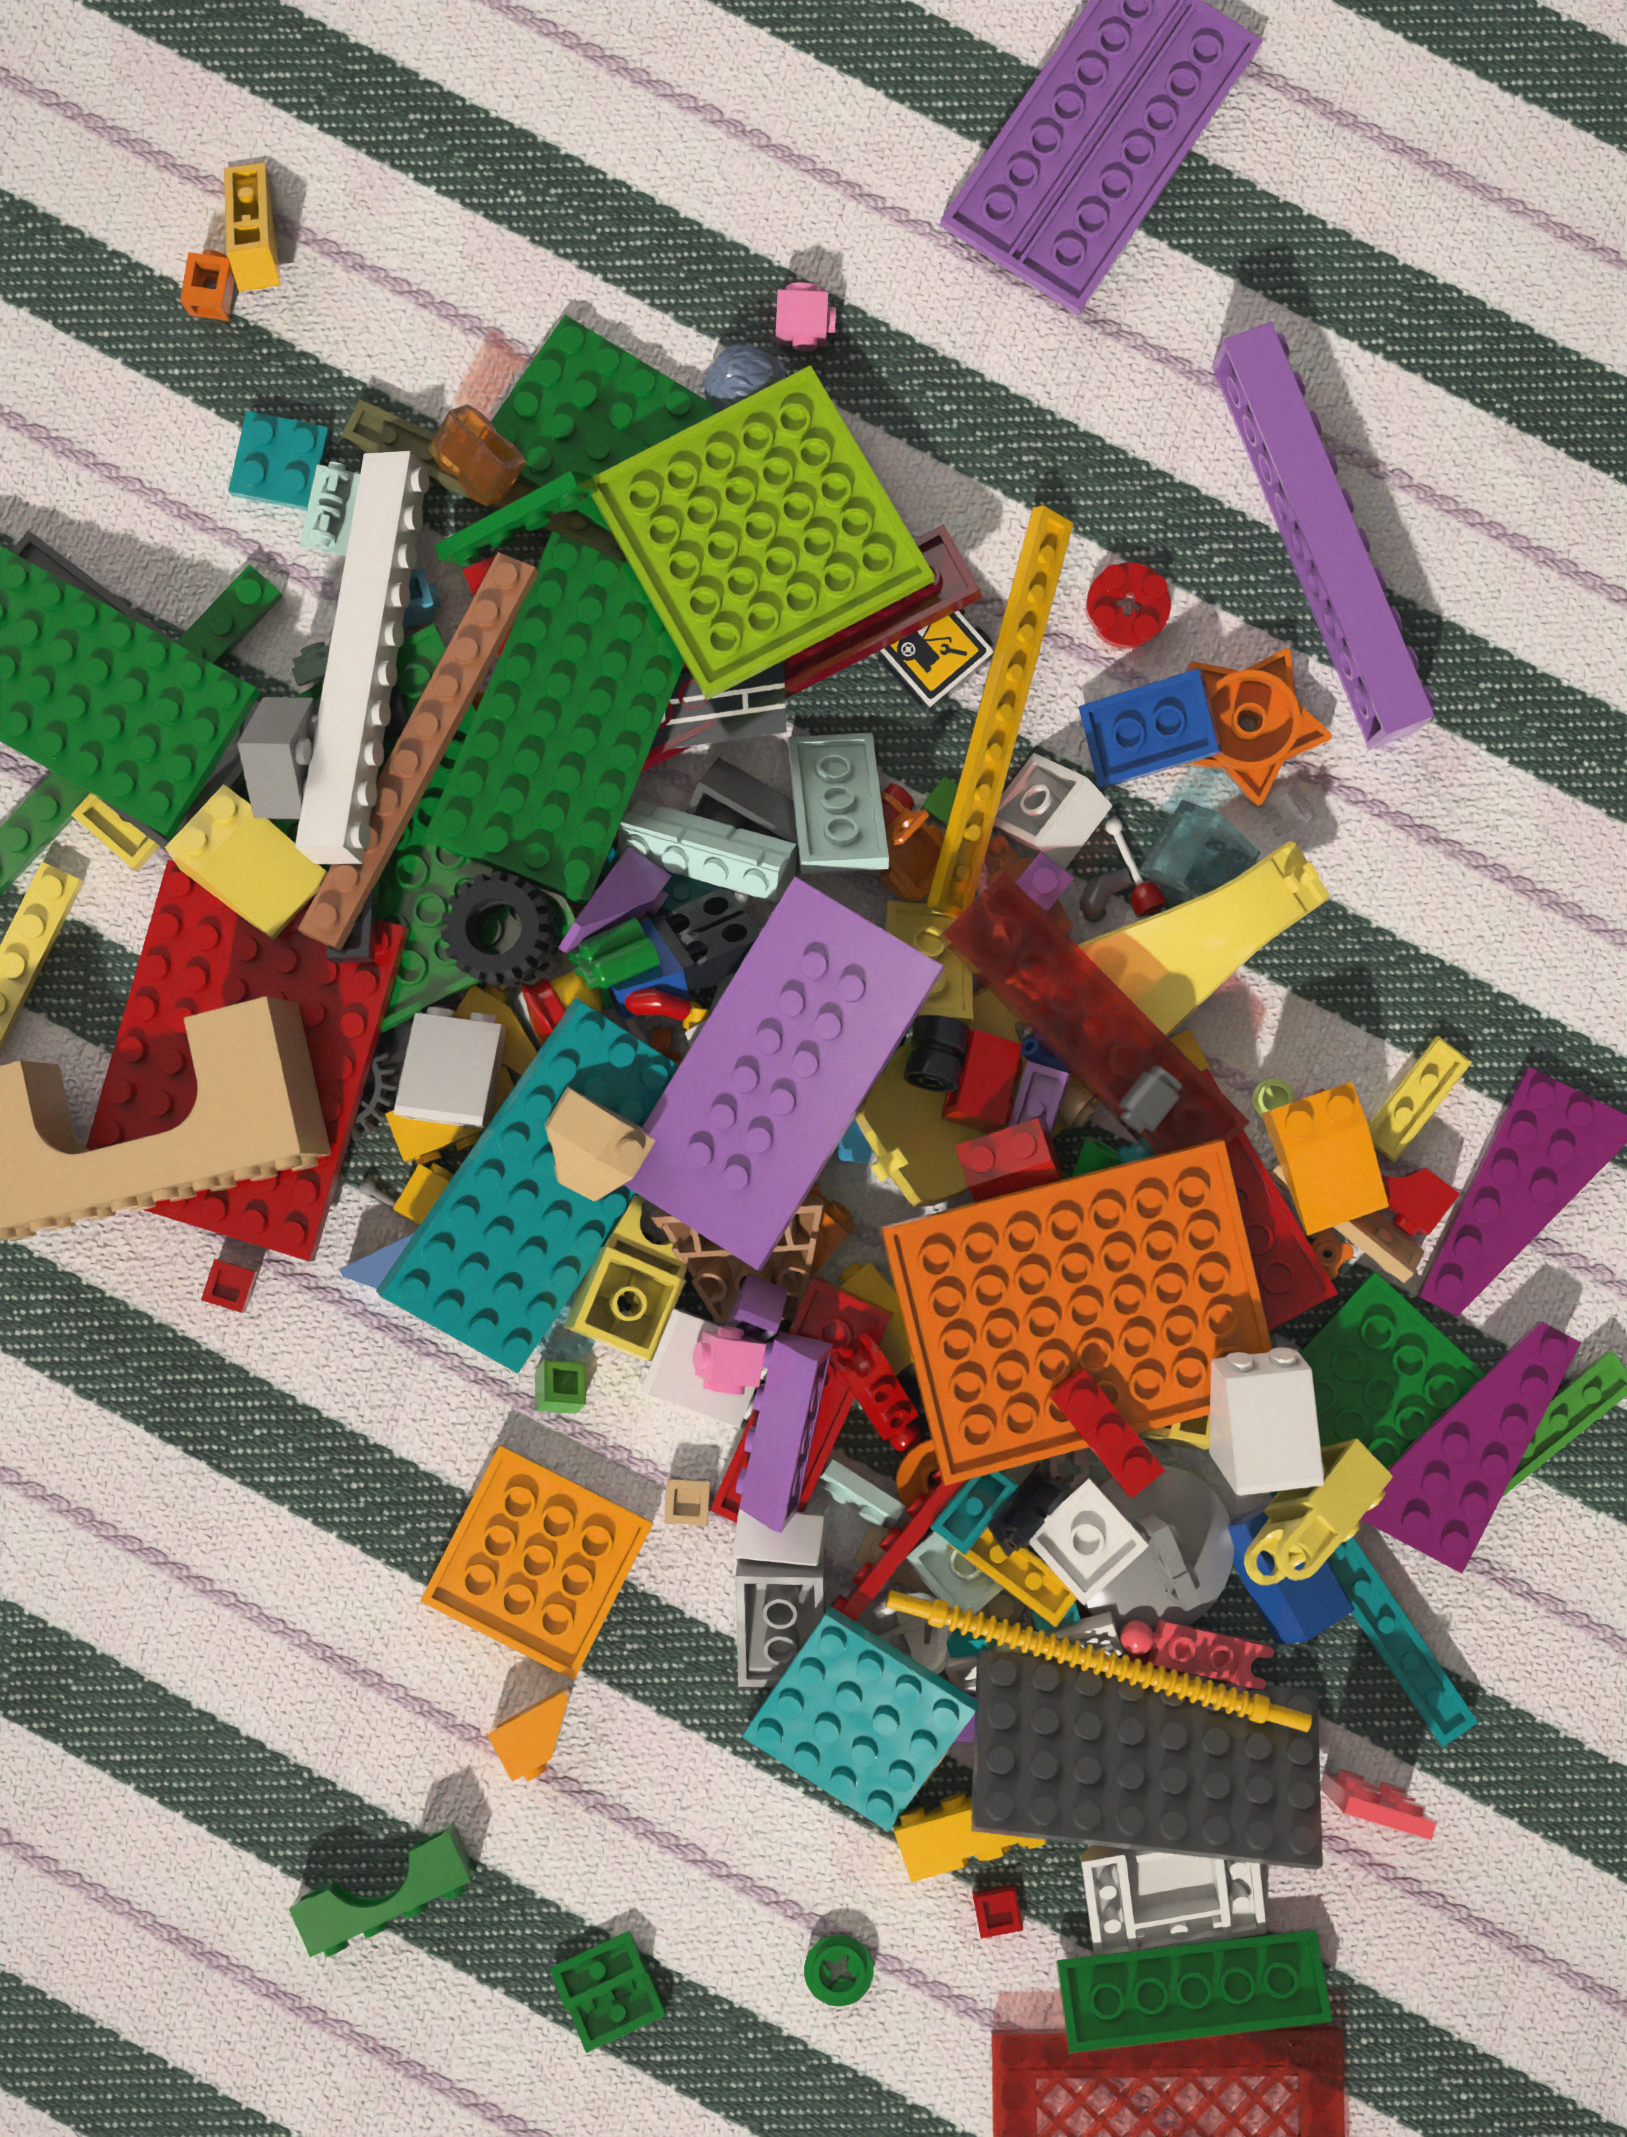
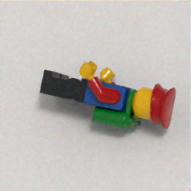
[521,887,760,1046]

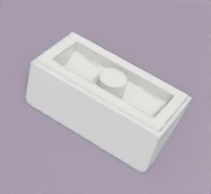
[733,1509,825,1566]

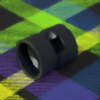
[903,1015,970,1092]

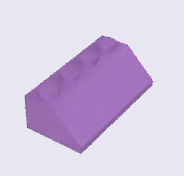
[736,1332,833,1533]

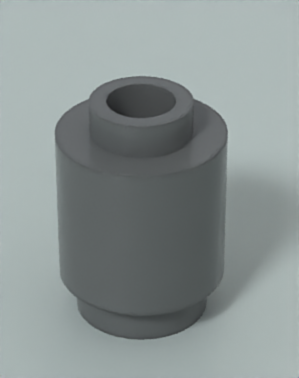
[1118,1065,1183,1133]

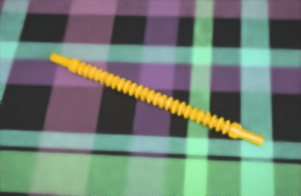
[886,1590,1312,1732]

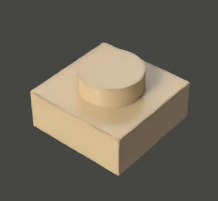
[664,1478,711,1526]

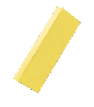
[1368,1036,1472,1163]

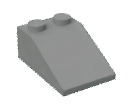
[735,1549,826,1687]

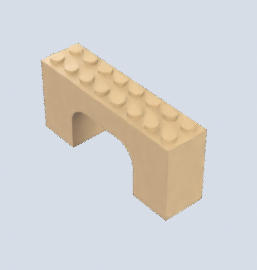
[0,996,331,1241]

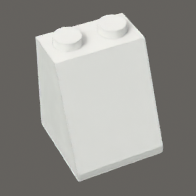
[394,1007,506,1129]
[640,1308,768,1428]
[1209,1347,1324,1496]

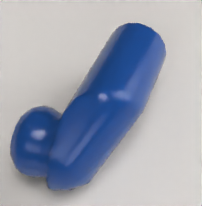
[1020,1037,1082,1078]

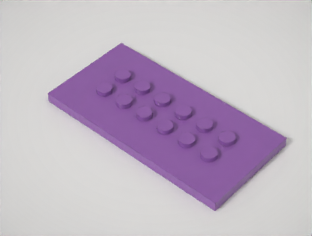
[940,0,1263,316]
[623,876,946,1270]

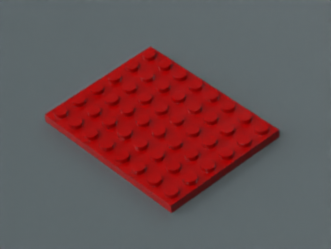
[86,859,410,1262]

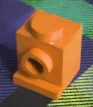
[180,250,235,321]

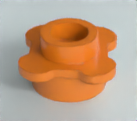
[1311,1228,1354,1279]

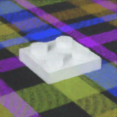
[1030,1478,1150,1605]

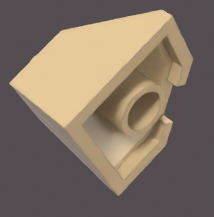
[545,1087,656,1202]

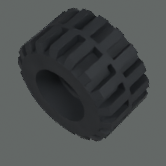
[441,872,560,987]

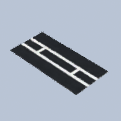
[649,660,787,751]

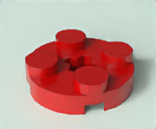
[1085,562,1171,649]

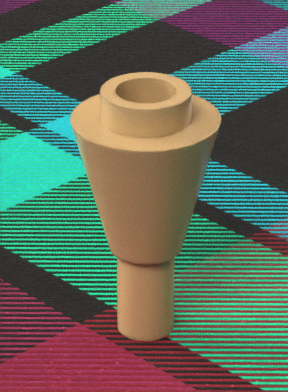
[1021,1075,1097,1130]

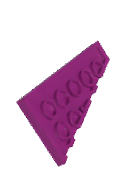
[1416,1067,1627,1316]
[1360,1321,1581,1574]

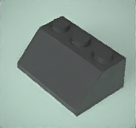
[685,757,801,904]

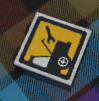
[874,608,994,715]

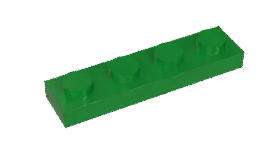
[434,471,598,567]

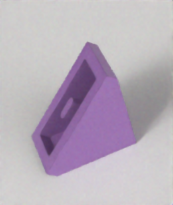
[724,1273,788,1343]

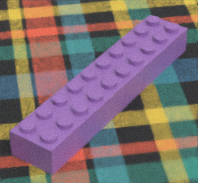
[1212,321,1435,751]

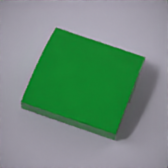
[549,1931,668,2053]

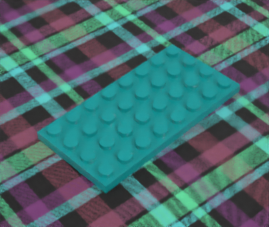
[376,998,680,1374]

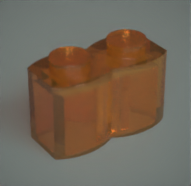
[428,404,526,507]

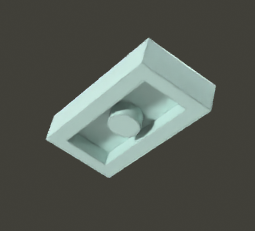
[818,1459,906,1528]

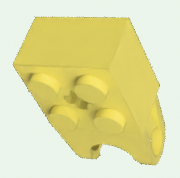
[564,1195,687,1361]
[1244,1439,1393,1586]

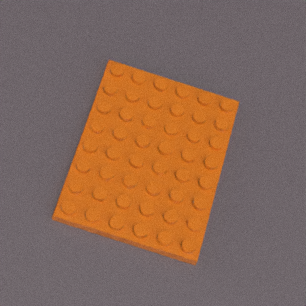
[880,1139,1272,1486]

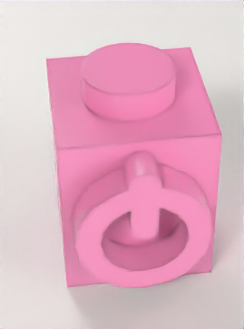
[776,282,836,352]
[693,1326,766,1395]

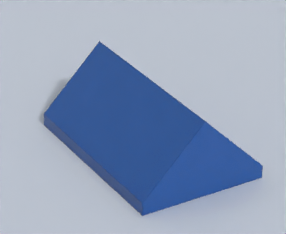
[1228,1503,1355,1645]

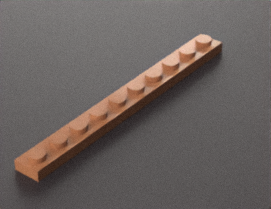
[298,552,539,950]

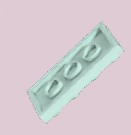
[788,733,889,874]

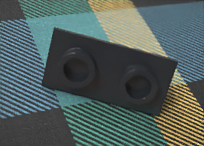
[987,1463,1070,1557]

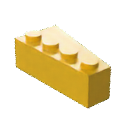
[893,1793,1047,1882]

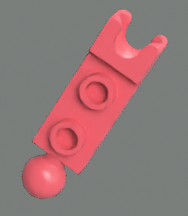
[1120,1619,1274,1690]

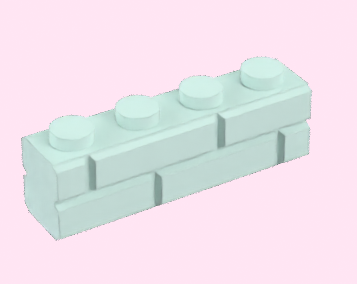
[618,799,798,903]

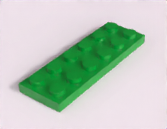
[1056,1930,1332,2054]

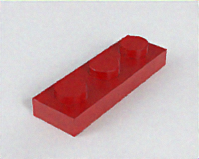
[1048,1366,1165,1499]

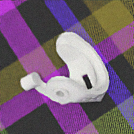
[872,1593,953,1675]

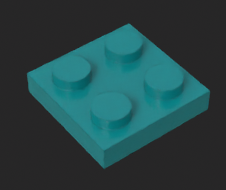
[228,411,331,511]

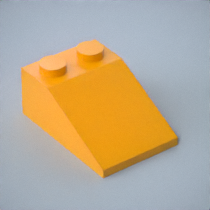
[1261,1081,1389,1236]

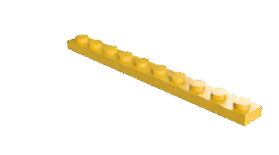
[926,506,1074,921]

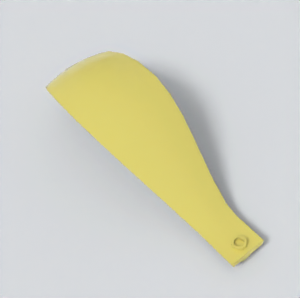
[855,841,1330,1207]

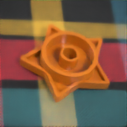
[1185,648,1332,807]

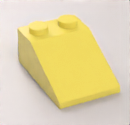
[165,784,328,941]

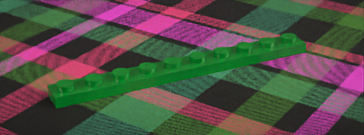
[0,564,283,896]

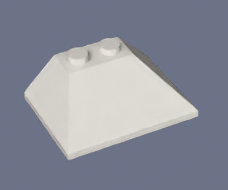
[1080,1845,1267,1956]

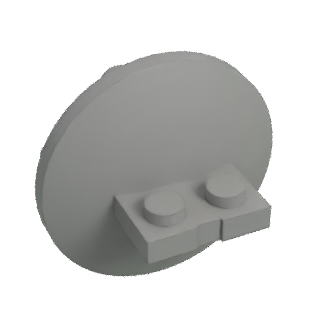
[1082,1463,1234,1632]

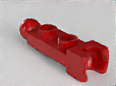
[830,1332,922,1452]

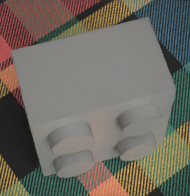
[238,697,318,819]

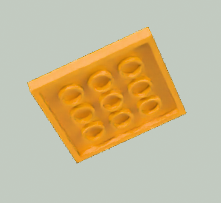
[420,1444,654,1680]

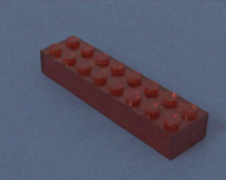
[938,872,1250,1156]

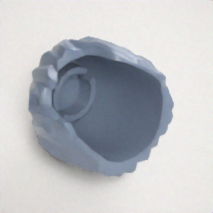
[704,344,787,413]

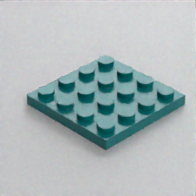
[742,1606,978,1832]

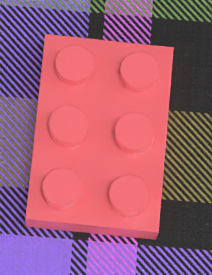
[1320,1769,1436,1840]

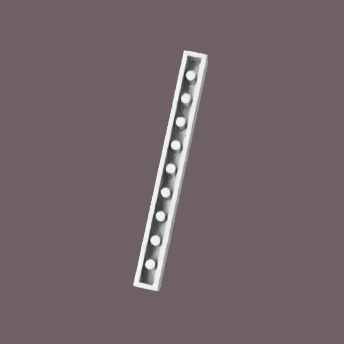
[295,451,429,864]

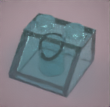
[1139,800,1261,904]

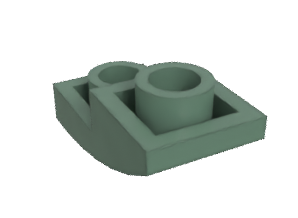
[292,642,330,686]

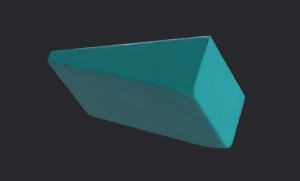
[930,1471,1019,1555]

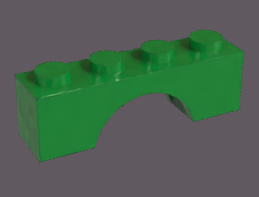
[288,1824,476,1957]

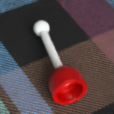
[1106,818,1167,917]

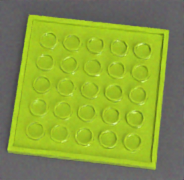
[591,365,934,700]

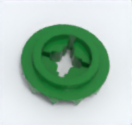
[804,1933,874,2006]

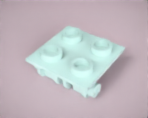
[300,462,360,557]

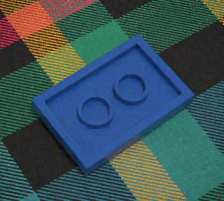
[1078,669,1223,789]

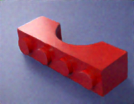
[1311,1088,1460,1237]

